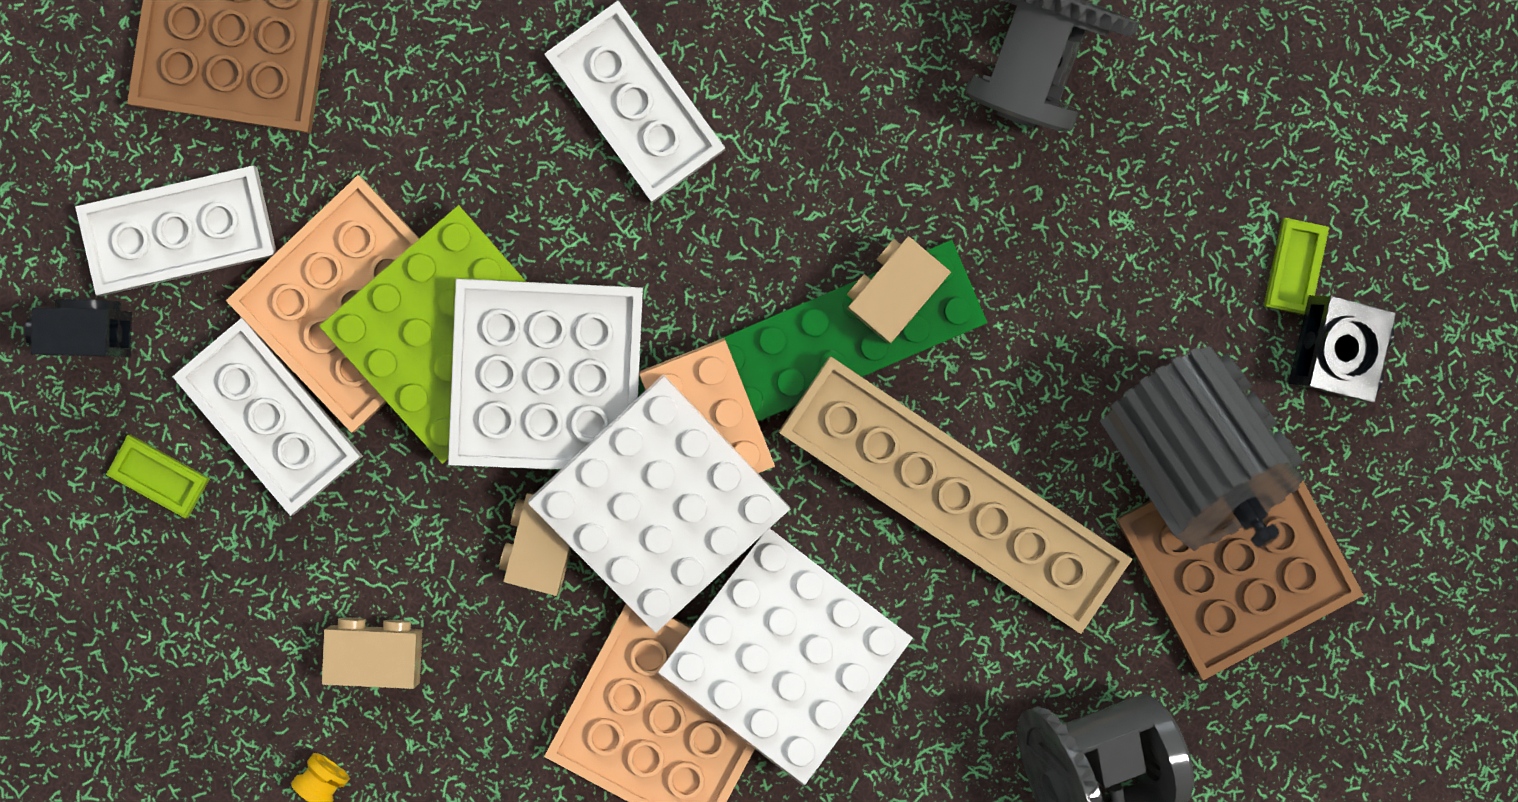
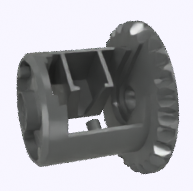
[965,0,1141,132]
[1018,694,1194,802]

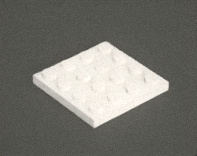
[448,279,643,469]
[528,374,790,633]
[657,528,913,786]

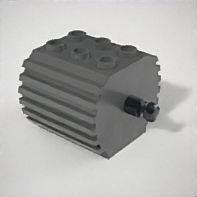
[1100,346,1305,551]

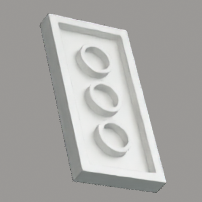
[545,1,725,203]
[75,166,277,296]
[172,318,363,516]

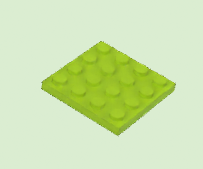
[319,205,526,464]

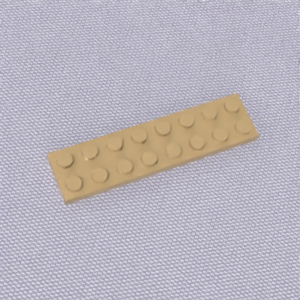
[779,356,1132,634]

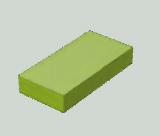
[1263,218,1329,315]
[106,435,210,519]

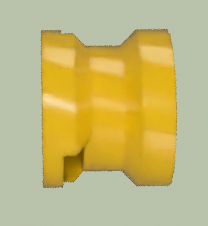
[291,753,350,802]

